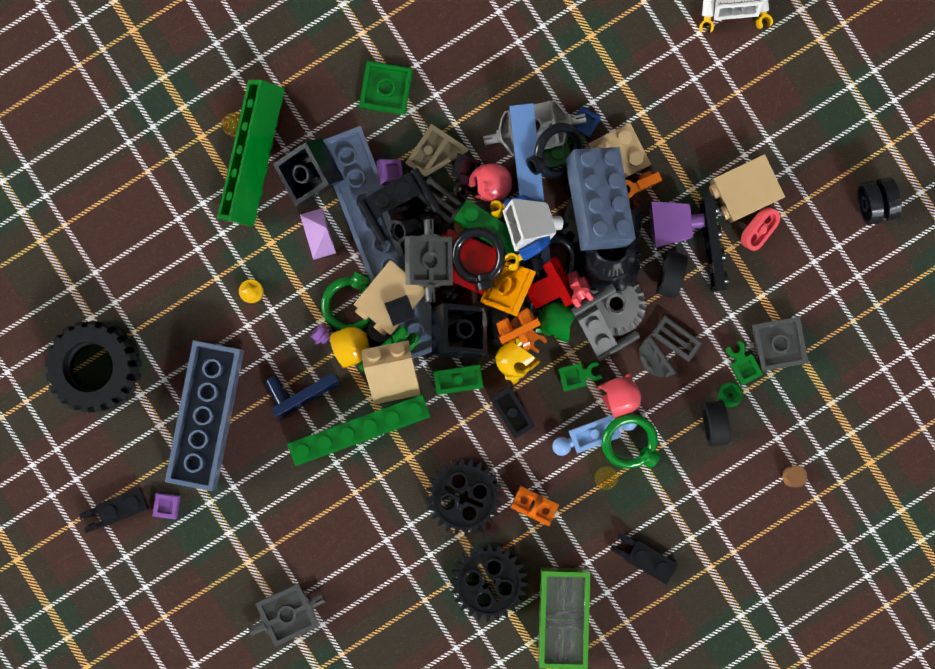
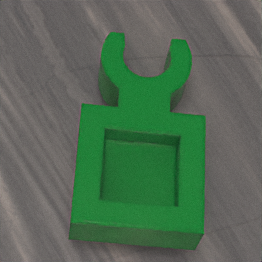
[726,341,763,386]
[558,362,602,392]

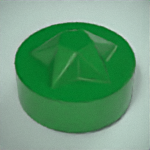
[718,383,743,407]

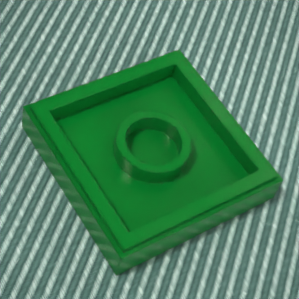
[359,61,413,116]

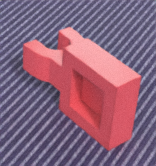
[568,270,594,308]

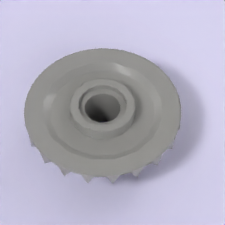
[589,282,646,336]

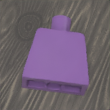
[648,202,705,249]

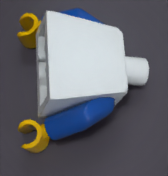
[490,195,563,271]

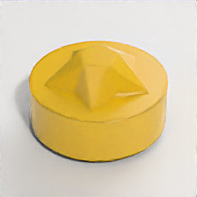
[239,279,264,303]

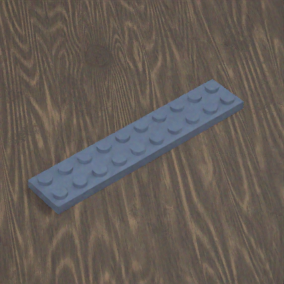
[323,126,432,359]

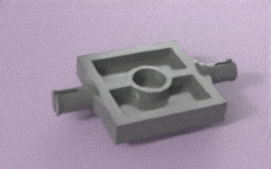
[405,219,453,302]
[248,582,326,647]

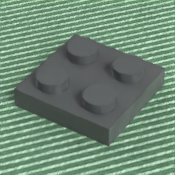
[752,316,809,371]

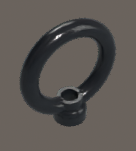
[526,123,583,179]
[452,227,506,291]
[522,233,577,281]

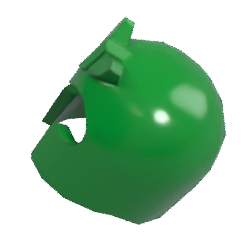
[535,300,575,343]

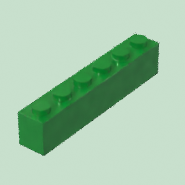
[217,80,285,227]
[287,394,431,466]

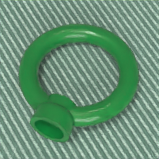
[321,271,373,331]
[602,414,661,469]

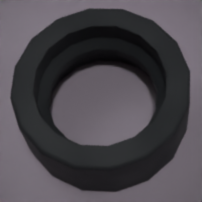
[656,251,688,299]
[702,400,730,447]

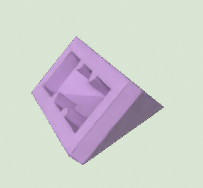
[300,208,336,260]

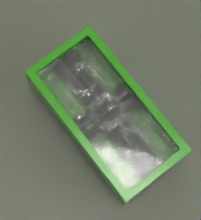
[538,567,590,669]

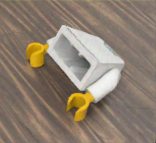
[699,0,773,33]

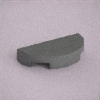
[639,334,676,377]

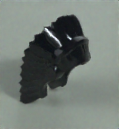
[577,201,643,291]

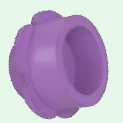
[310,322,332,344]

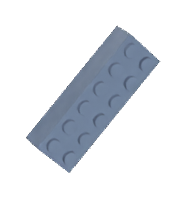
[165,340,244,491]

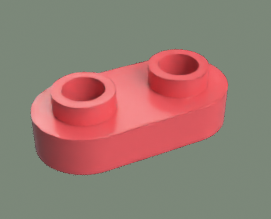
[741,207,780,251]

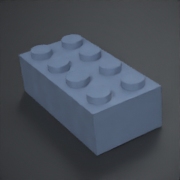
[565,147,636,251]

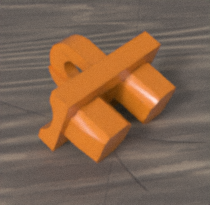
[496,307,541,350]
[510,486,559,526]

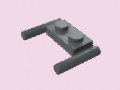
[571,284,640,362]

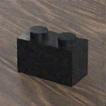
[489,386,535,439]

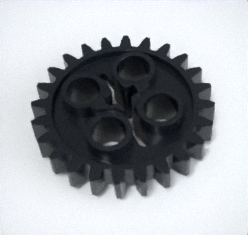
[425,458,503,536]
[450,543,528,622]

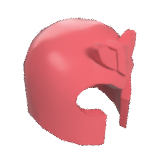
[468,163,512,202]
[598,373,641,418]

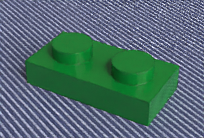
[433,365,484,395]

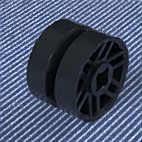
[857,177,902,225]

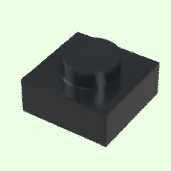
[384,295,416,326]

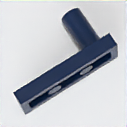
[264,373,341,419]

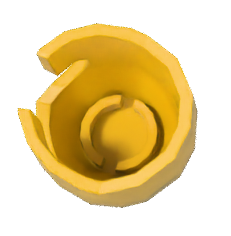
[330,327,371,368]
[495,337,541,384]

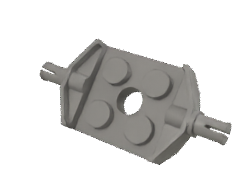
[483,100,587,159]

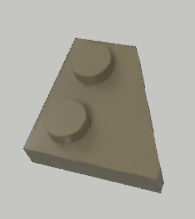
[405,124,469,177]

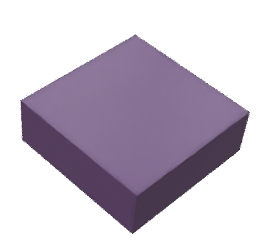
[376,159,403,184]
[152,492,181,519]

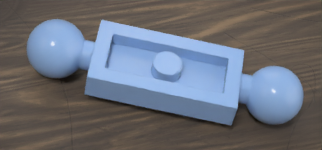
[552,413,637,456]

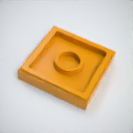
[480,262,536,317]

